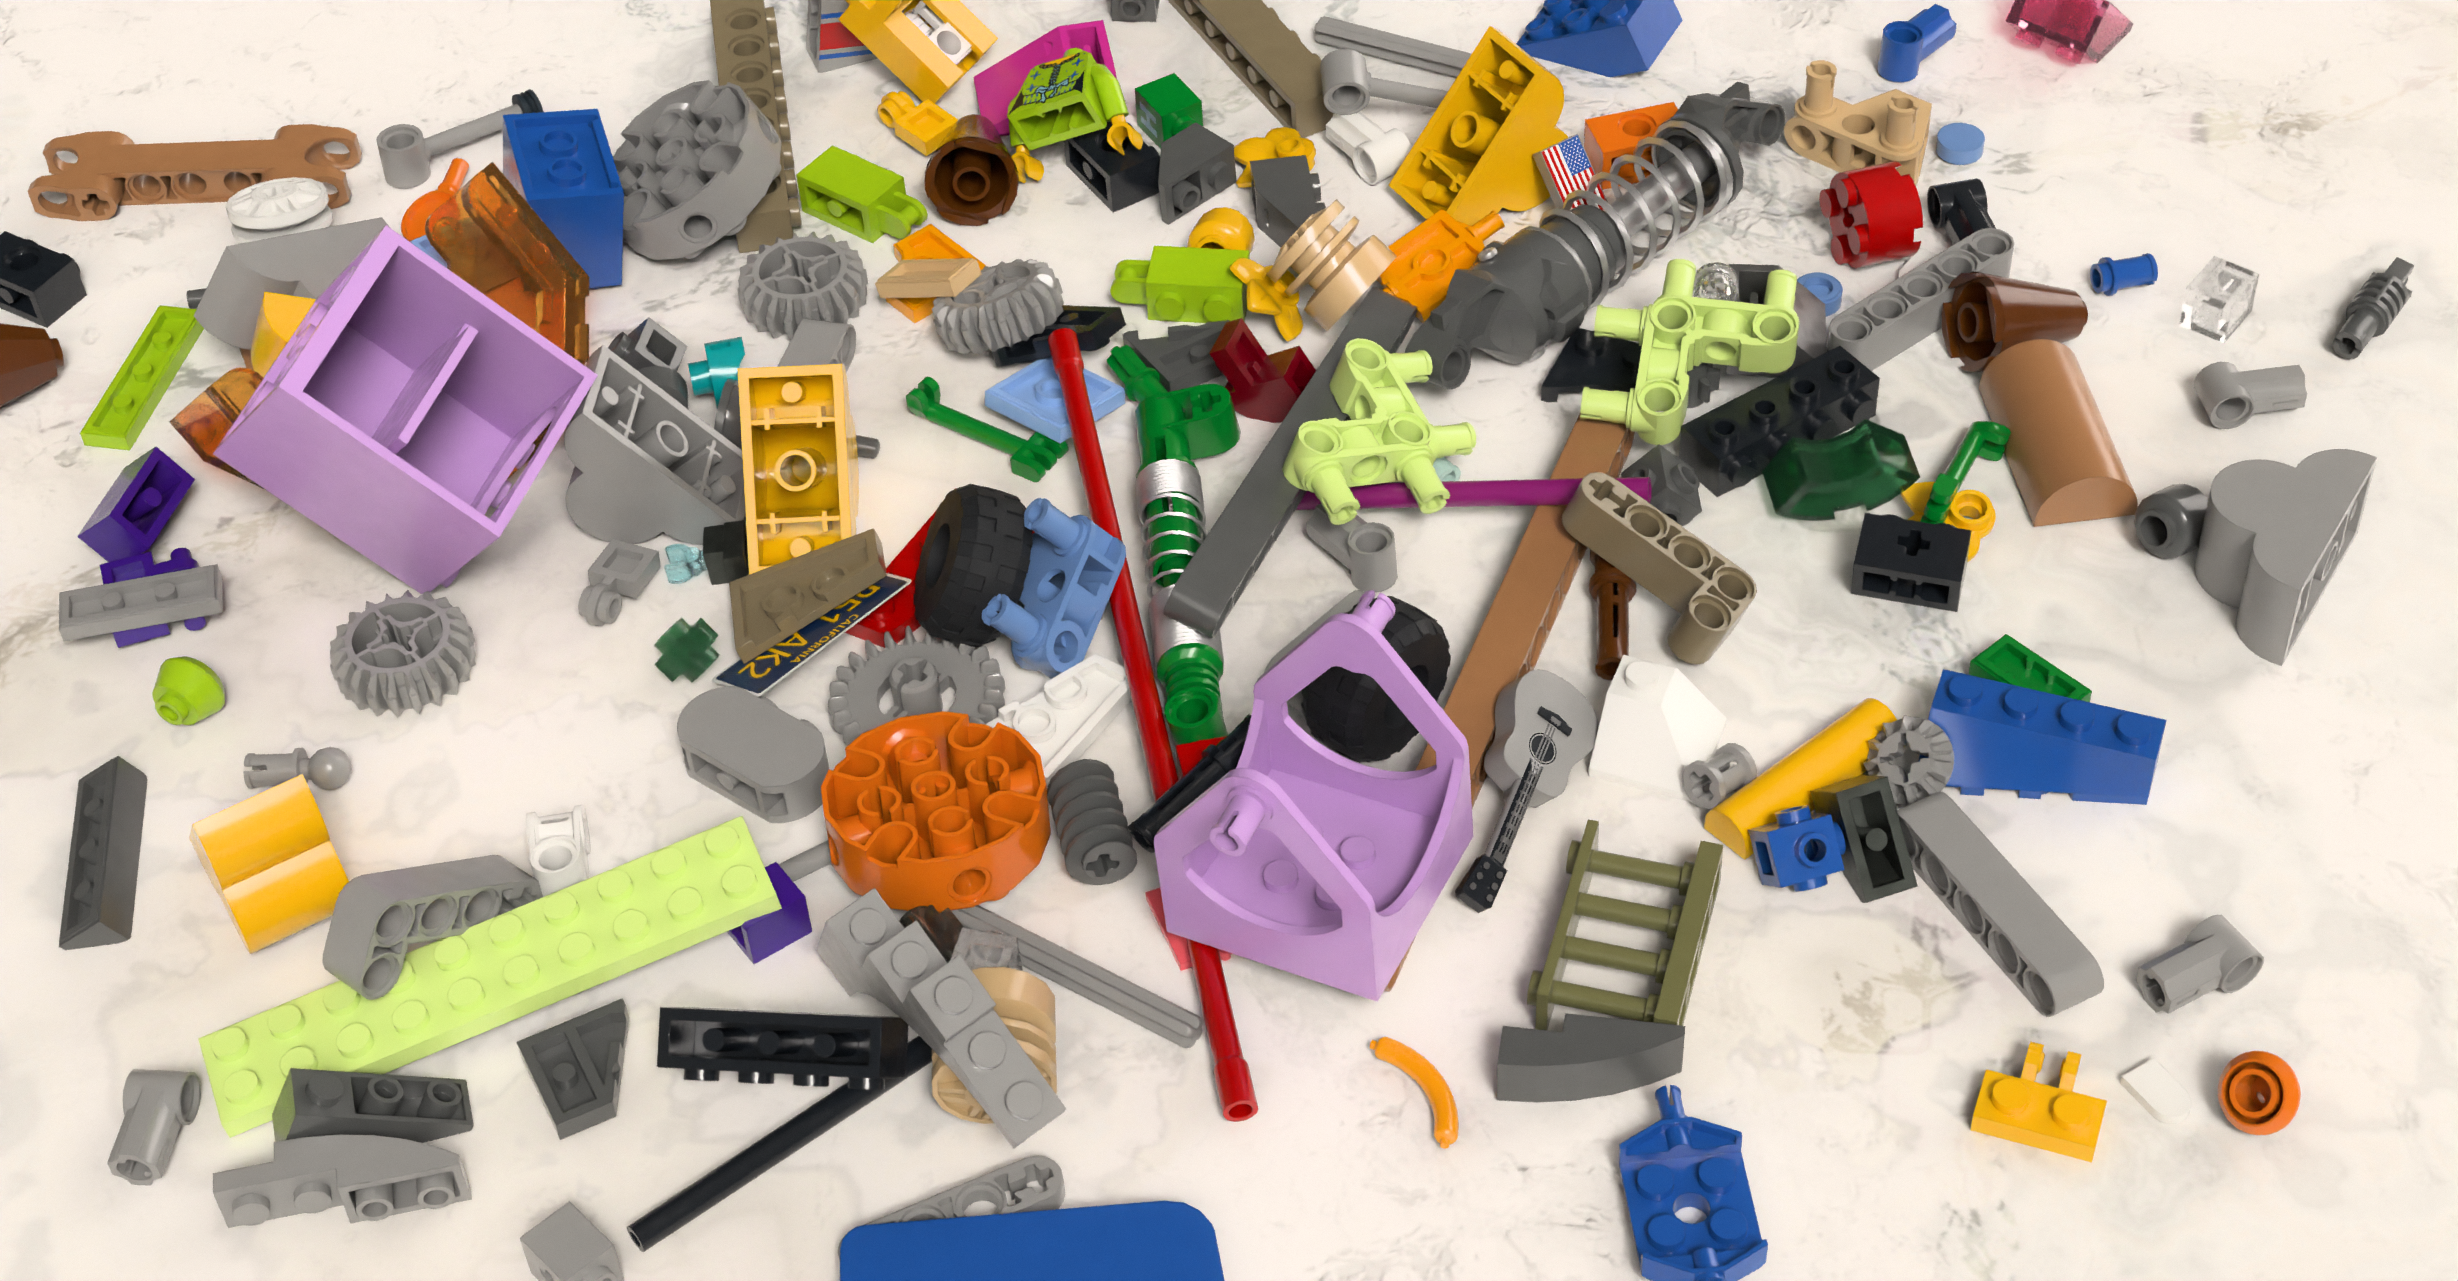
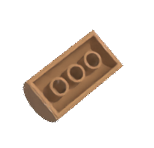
[1979,339,2138,527]

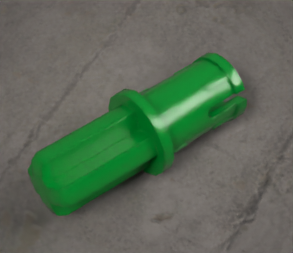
[1107,345,1168,403]

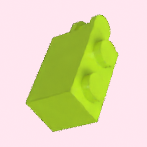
[796,145,928,243]
[1110,246,1250,323]

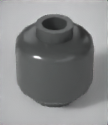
[2134,484,2208,559]

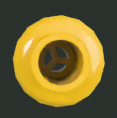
[1187,207,1255,254]

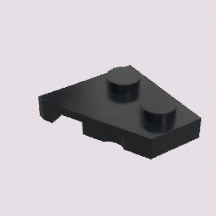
[1541,328,1642,403]

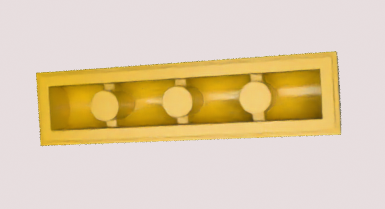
[1704,698,1897,860]

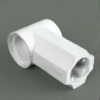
[1326,112,1412,185]

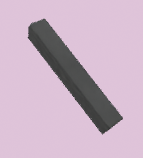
[59,756,147,950]

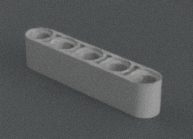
[1827,228,2014,371]
[1897,791,2104,1017]

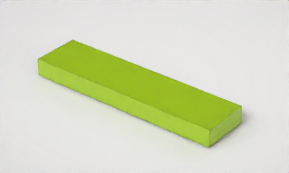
[80,305,204,451]

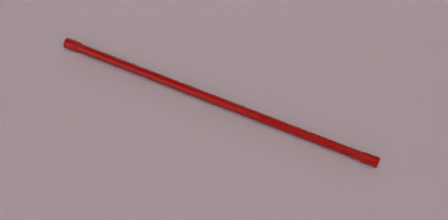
[1048,328,1258,1122]

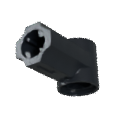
[1927,178,1996,245]

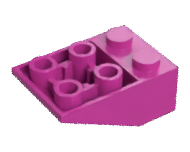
[973,20,1117,136]

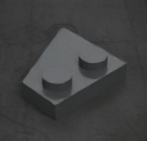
[1122,320,1230,392]
[516,998,629,1140]

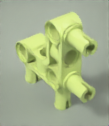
[1580,259,1800,445]
[1282,338,1476,525]

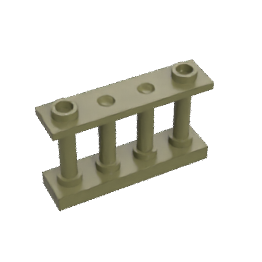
[1527,819,1723,1030]

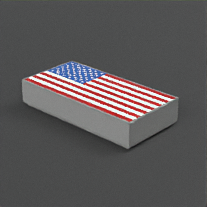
[1533,134,1608,210]

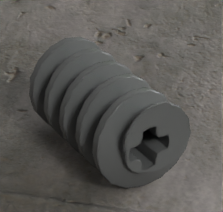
[1047,759,1138,885]

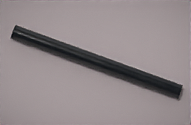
[627,1036,932,1252]

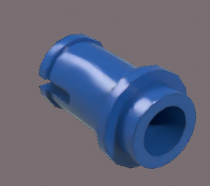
[2090,253,2158,296]

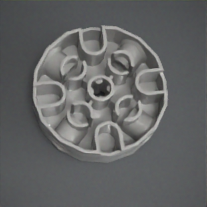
[613,80,782,260]

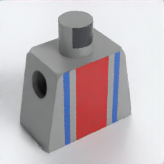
[806,0,878,73]

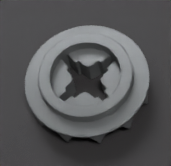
[1863,715,1954,806]

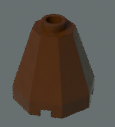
[0,323,64,409]

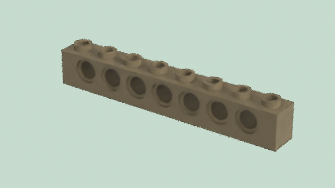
[710,0,802,253]

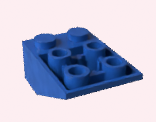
[1516,0,1683,77]

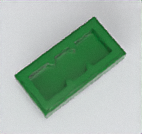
[1969,634,2092,702]

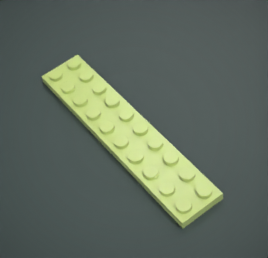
[198,816,782,1138]

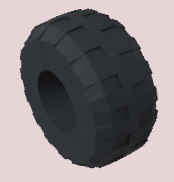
[914,484,1033,647]
[1301,596,1451,763]

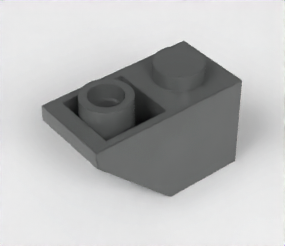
[1158,122,1237,225]

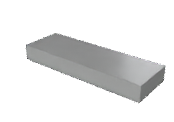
[59,564,223,641]

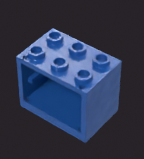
[503,109,624,293]

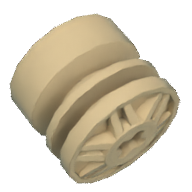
[1266,199,1397,331]
[932,967,1057,1124]

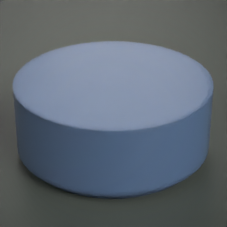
[1936,123,1985,165]
[1797,272,1843,317]

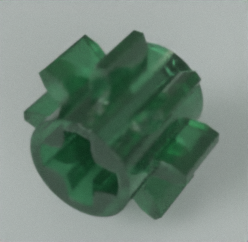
[653,617,720,683]

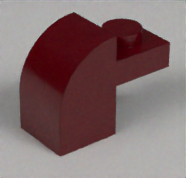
[1209,318,1316,423]

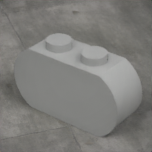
[677,686,829,823]

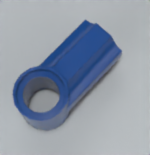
[1877,4,1957,82]

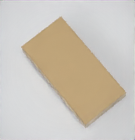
[875,258,982,298]

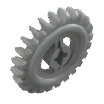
[828,626,1005,745]

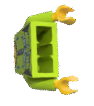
[1007,48,1143,183]

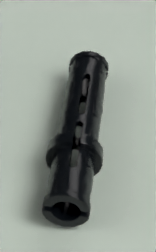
[1128,714,1251,853]

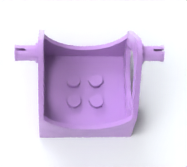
[1154,590,1473,1002]

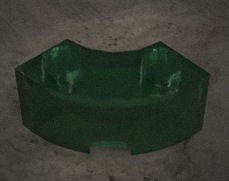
[1762,419,1920,521]

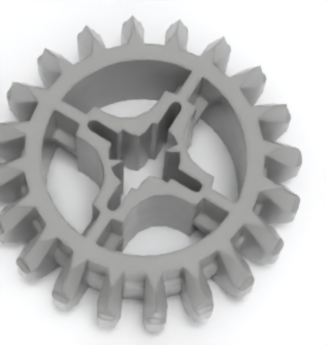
[737,232,868,340]
[932,259,1064,354]
[330,590,476,718]

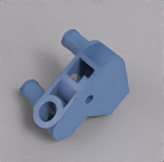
[982,498,1126,679]

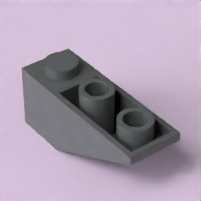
[1250,155,1326,247]
[272,1068,473,1143]

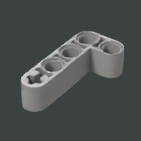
[322,855,543,1000]

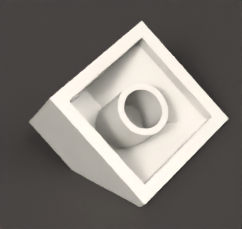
[1588,655,1727,803]

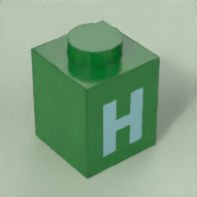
[1134,73,1203,149]

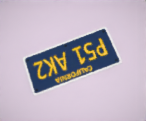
[711,573,912,697]

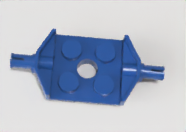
[1618,1085,1768,1281]

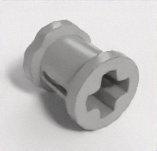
[1682,743,1757,809]

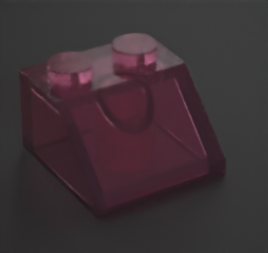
[2005,0,2134,64]

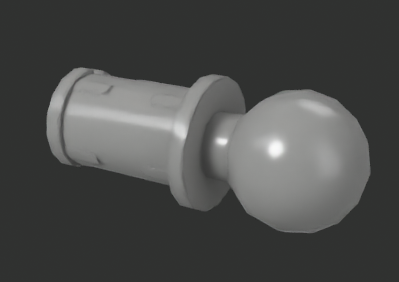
[243,747,352,790]

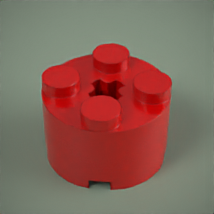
[1819,161,1923,268]

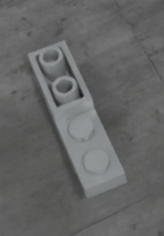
[213,1134,472,1228]

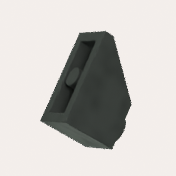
[1810,775,1918,903]

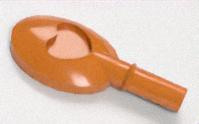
[401,158,469,242]

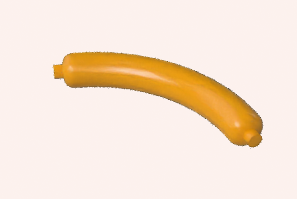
[1370,1037,1459,1149]

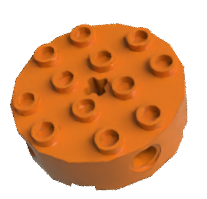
[821,711,1051,917]

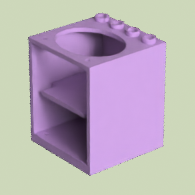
[213,225,598,594]

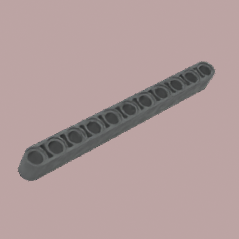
[1163,286,1418,638]

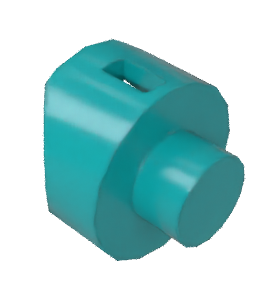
[688,337,745,409]

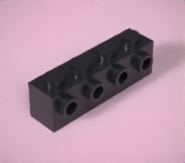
[1679,346,1880,497]
[657,1007,909,1090]

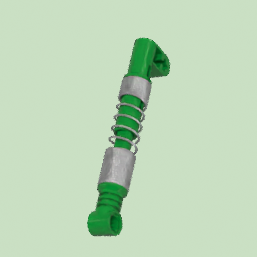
[1135,384,1241,745]

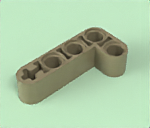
[1562,472,1757,664]

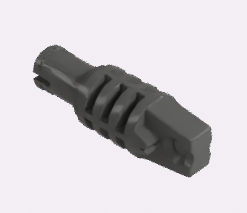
[2332,257,2414,359]

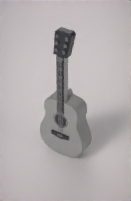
[1455,669,1598,913]

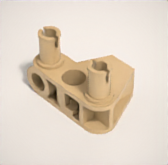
[1784,60,1932,185]

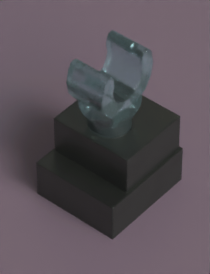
[664,520,749,585]

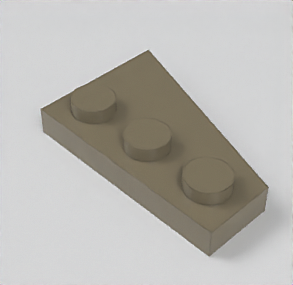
[729,528,887,664]

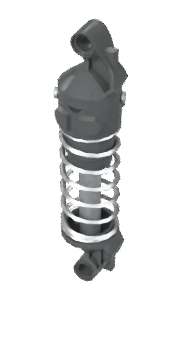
[1405,81,1785,389]

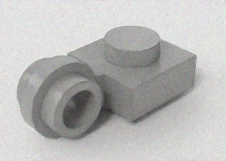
[578,539,661,626]

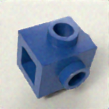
[1748,805,1846,892]

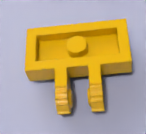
[1970,1041,2107,1162]

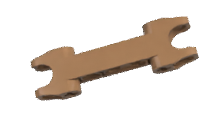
[28,124,362,221]

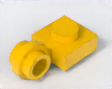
[877,91,958,156]

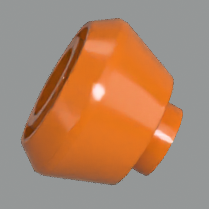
[2218,1051,2301,1135]

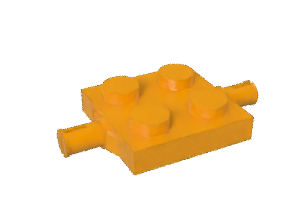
[1376,209,1505,323]

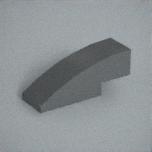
[1497,1013,1685,1103]

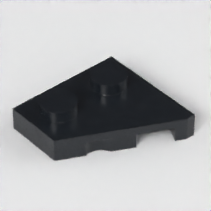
[991,305,1126,366]

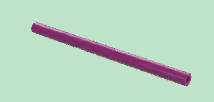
[1296,477,1652,510]

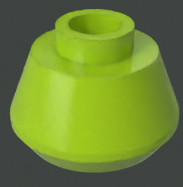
[152,656,225,725]

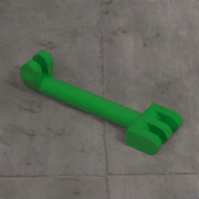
[906,377,1069,482]
[1920,421,2011,524]

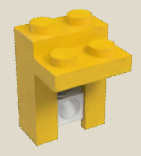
[838,0,998,103]

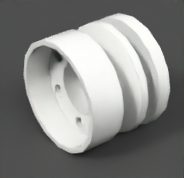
[226,177,333,243]

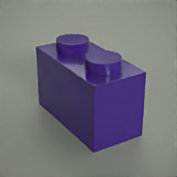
[77,447,195,562]

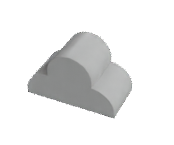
[194,217,390,350]
[564,345,746,545]
[2194,449,2377,666]

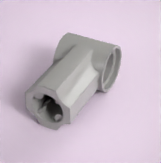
[2194,362,2307,429]
[1306,503,1398,592]
[2136,915,2264,1014]
[107,1069,201,1186]

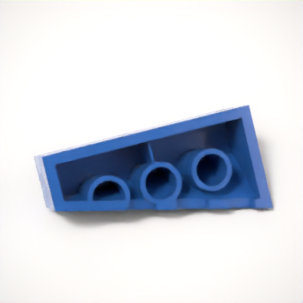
[1918,669,2167,805]

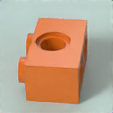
[1584,102,1678,190]

